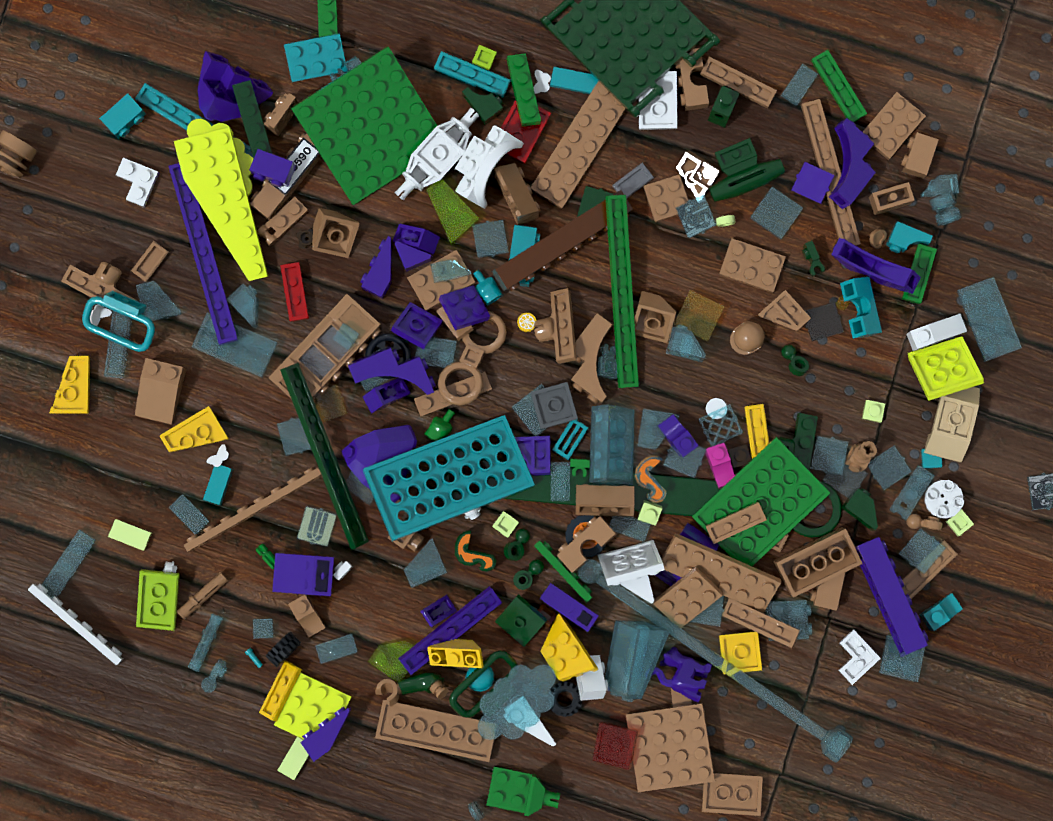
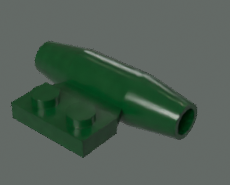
[709,138,785,202]

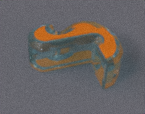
[634,456,666,503]

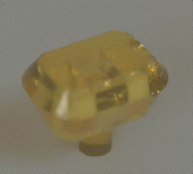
[836,295,851,310]

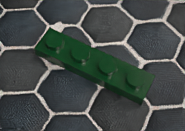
[232,80,272,158]

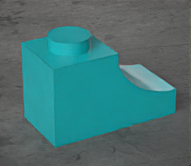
[886,221,933,253]
[919,593,963,631]

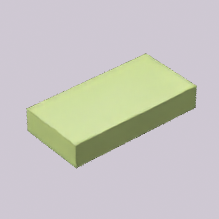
[108,519,152,551]
[278,736,309,780]

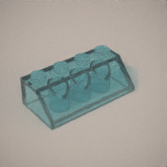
[589,404,635,486]

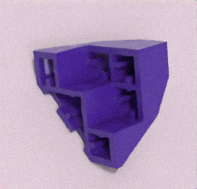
[198,51,273,122]
[342,425,417,503]

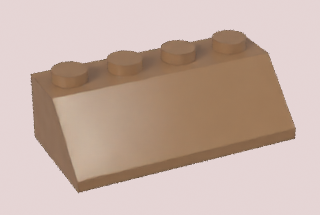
[773,527,863,598]

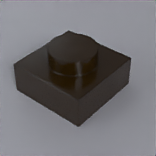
[728,444,751,468]

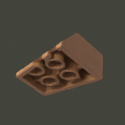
[494,163,541,226]

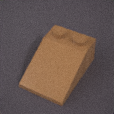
[135,358,187,425]

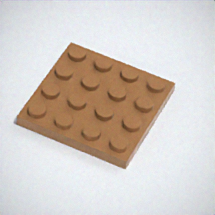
[626,703,716,792]

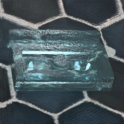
[415,337,457,368]

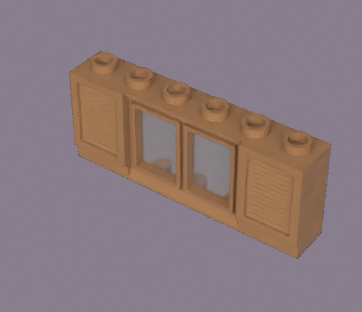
[269,294,382,403]

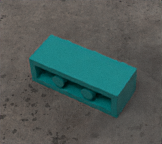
[509,225,540,287]

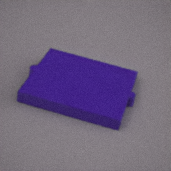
[792,162,835,204]

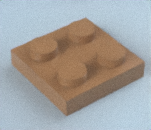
[643,174,691,223]

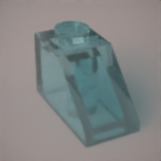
[227,284,259,329]

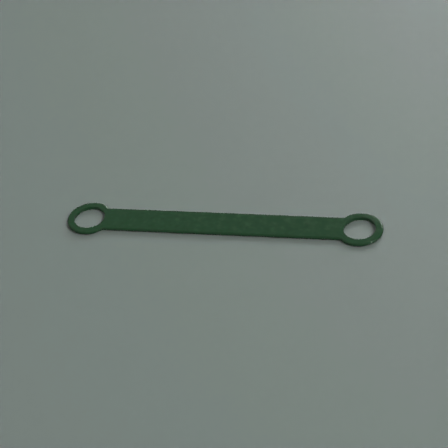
[443,448,842,538]

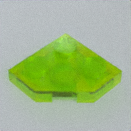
[368,641,413,682]

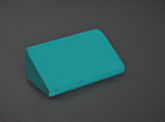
[203,465,234,506]

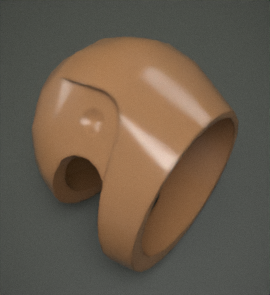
[730,321,765,355]

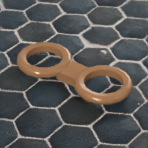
[438,311,507,405]

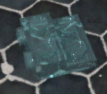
[767,600,812,641]

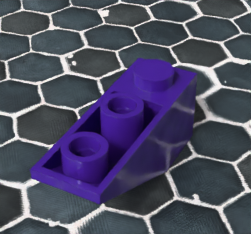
[360,236,392,299]
[540,583,598,632]
[300,706,351,762]

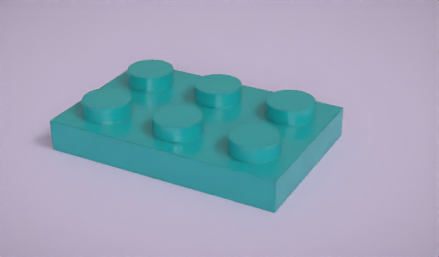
[284,33,348,82]

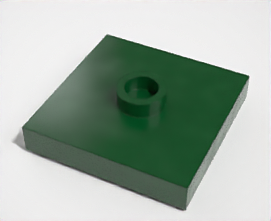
[495,594,548,647]

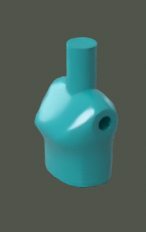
[473,270,503,306]

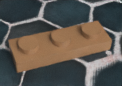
[706,501,767,544]

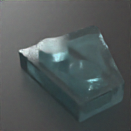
[136,281,181,321]
[637,409,680,450]
[404,538,447,588]

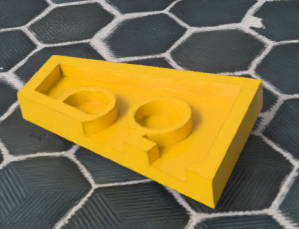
[49,356,90,414]
[160,406,229,453]

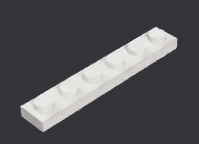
[28,583,123,665]

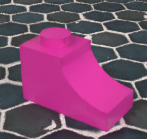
[705,443,735,489]

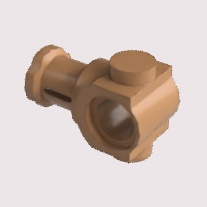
[845,441,877,472]

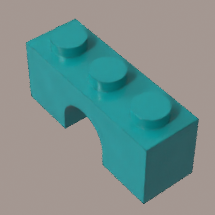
[840,277,882,339]

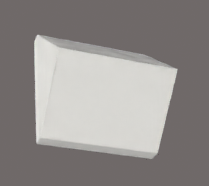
[620,575,654,604]

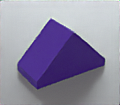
[395,241,432,272]
[420,595,457,627]

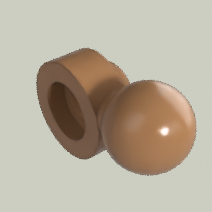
[906,514,943,531]

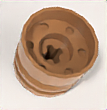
[0,130,37,179]

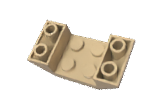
[924,387,980,463]

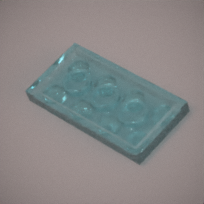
[957,277,1022,362]
[192,313,278,378]

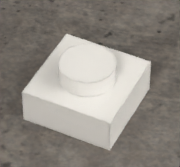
[333,561,353,581]

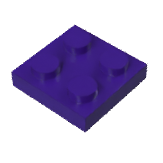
[439,285,490,330]
[391,302,443,350]

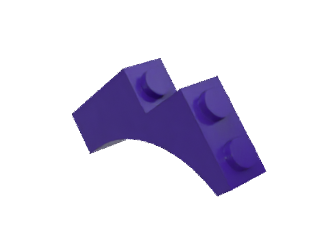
[829,118,876,209]
[831,238,921,294]
[348,347,436,395]

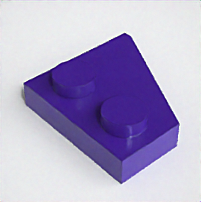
[515,436,551,476]

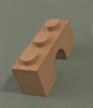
[675,48,709,111]
[557,516,617,573]

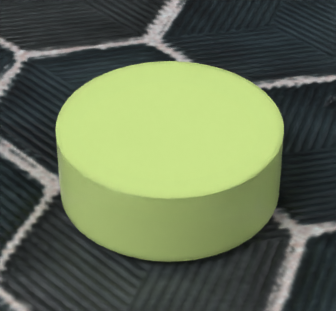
[716,215,736,227]

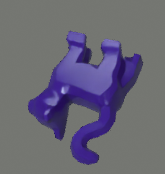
[645,647,712,702]

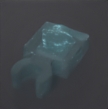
[597,344,617,379]

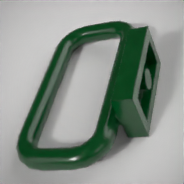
[449,650,518,718]

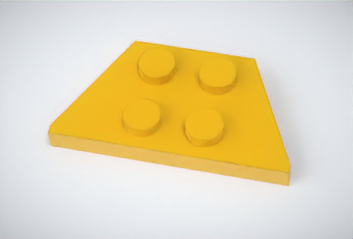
[540,613,598,681]

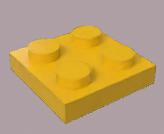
[719,631,762,674]

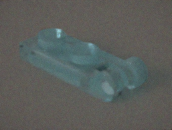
[889,465,935,521]

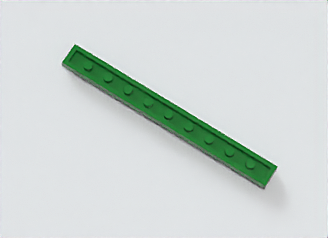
[605,195,639,388]

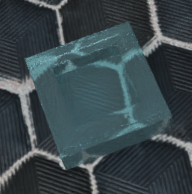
[333,323,360,350]
[253,618,274,639]

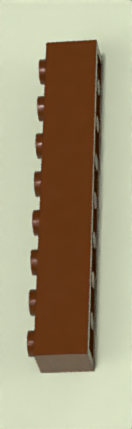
[491,190,633,291]

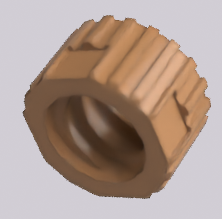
[407,533,424,552]

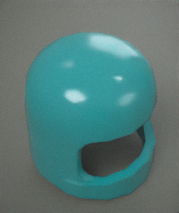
[465,666,494,692]

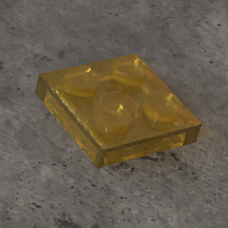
[673,290,724,342]

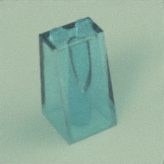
[605,620,669,702]

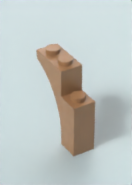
[571,313,612,404]

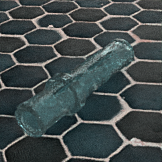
[188,614,223,672]

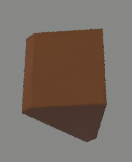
[538,603,558,629]

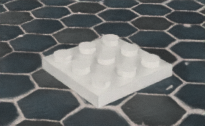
[598,540,665,586]

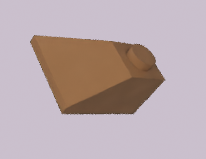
[312,208,360,258]
[634,291,676,343]

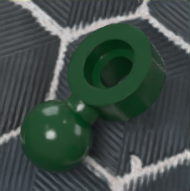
[781,344,809,376]
[504,528,530,561]
[513,559,544,590]

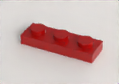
[280,262,309,322]

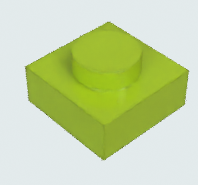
[472,45,497,71]

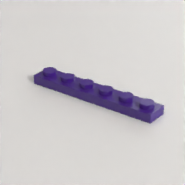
[398,586,502,675]

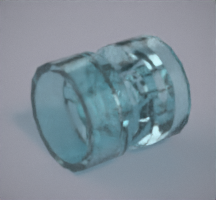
[929,192,962,226]

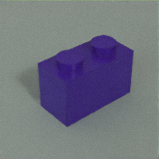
[249,149,296,188]

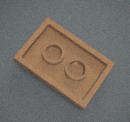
[863,92,926,160]
[719,238,785,293]
[407,250,475,311]
[653,567,723,629]
[702,773,763,816]

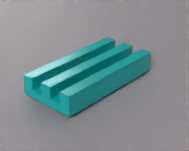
[552,420,589,460]

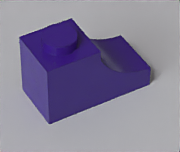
[393,224,440,255]
[363,378,410,413]
[657,414,698,457]

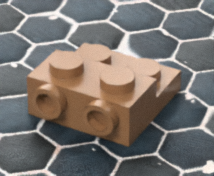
[264,93,298,136]

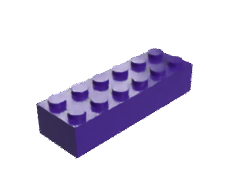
[855,537,929,657]

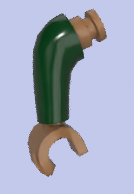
[375,672,449,707]

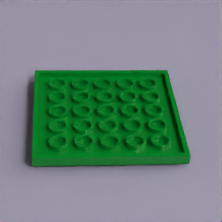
[291,46,437,205]

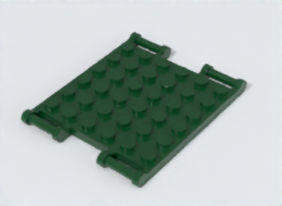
[540,0,721,118]

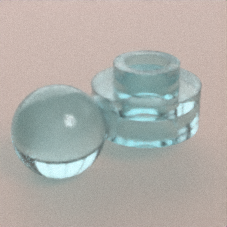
[201,659,228,693]

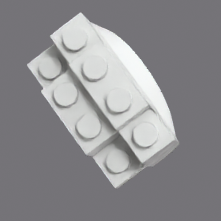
[455,126,524,209]

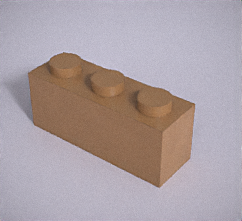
[576,484,634,516]

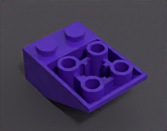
[272,553,334,596]

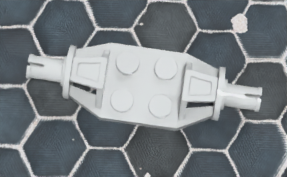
[395,108,479,201]

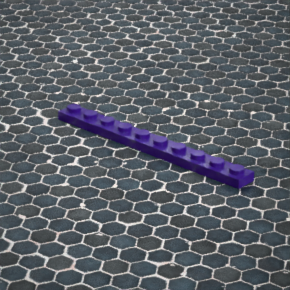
[169,163,238,346]

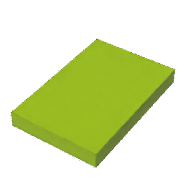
[136,569,179,631]

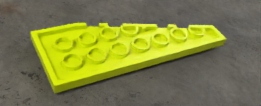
[174,127,268,281]

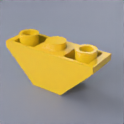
[427,639,484,668]

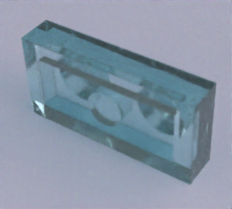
[551,462,570,501]

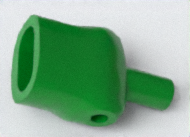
[424,409,455,442]

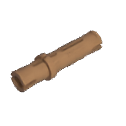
[177,572,228,620]

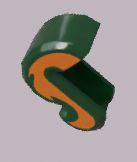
[455,531,496,572]

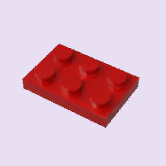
[501,100,551,164]

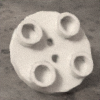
[925,480,964,518]

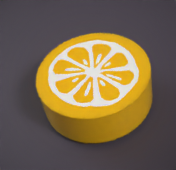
[517,313,536,332]

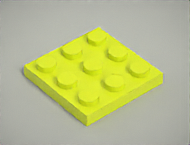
[908,336,984,401]
[274,673,352,739]

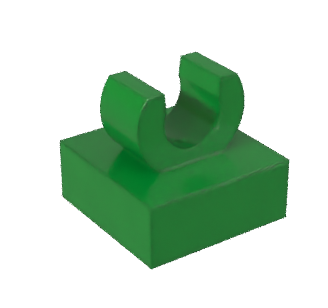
[570,458,590,477]

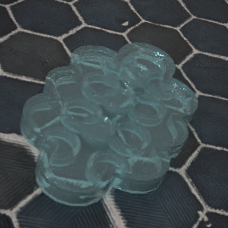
[478,664,556,740]

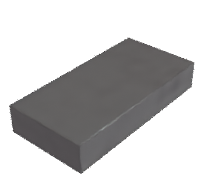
[612,163,654,198]

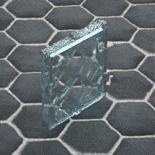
[699,404,743,447]

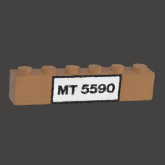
[250,133,321,220]

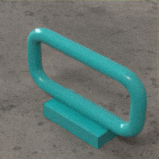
[82,291,155,352]

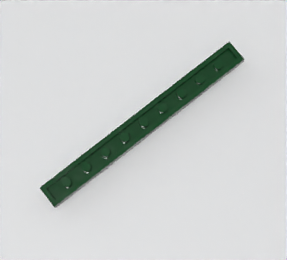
[280,363,369,549]

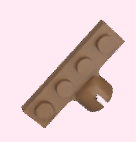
[61,262,137,301]
[534,288,577,364]

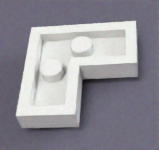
[116,158,159,208]
[838,630,881,685]

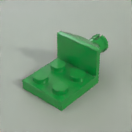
[486,766,560,816]

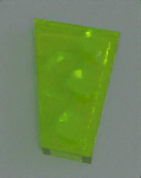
[426,179,479,245]

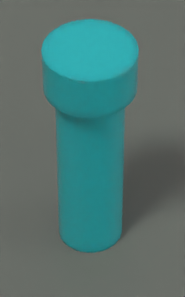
[245,648,263,668]

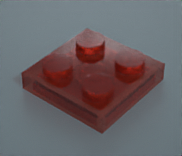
[592,722,638,770]

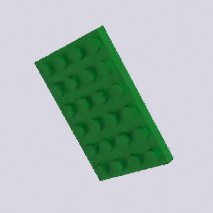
[692,437,830,566]

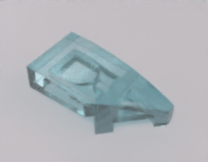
[921,174,959,197]
[430,260,471,283]

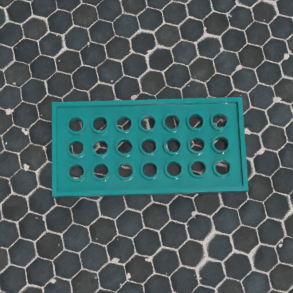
[363,415,535,542]

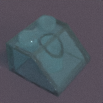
[665,325,706,362]

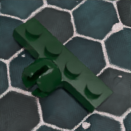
[777,413,818,470]

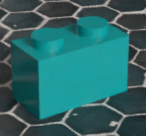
[99,93,146,139]

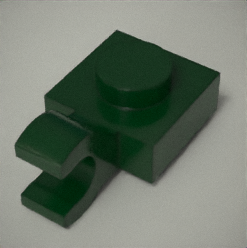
[802,241,825,277]

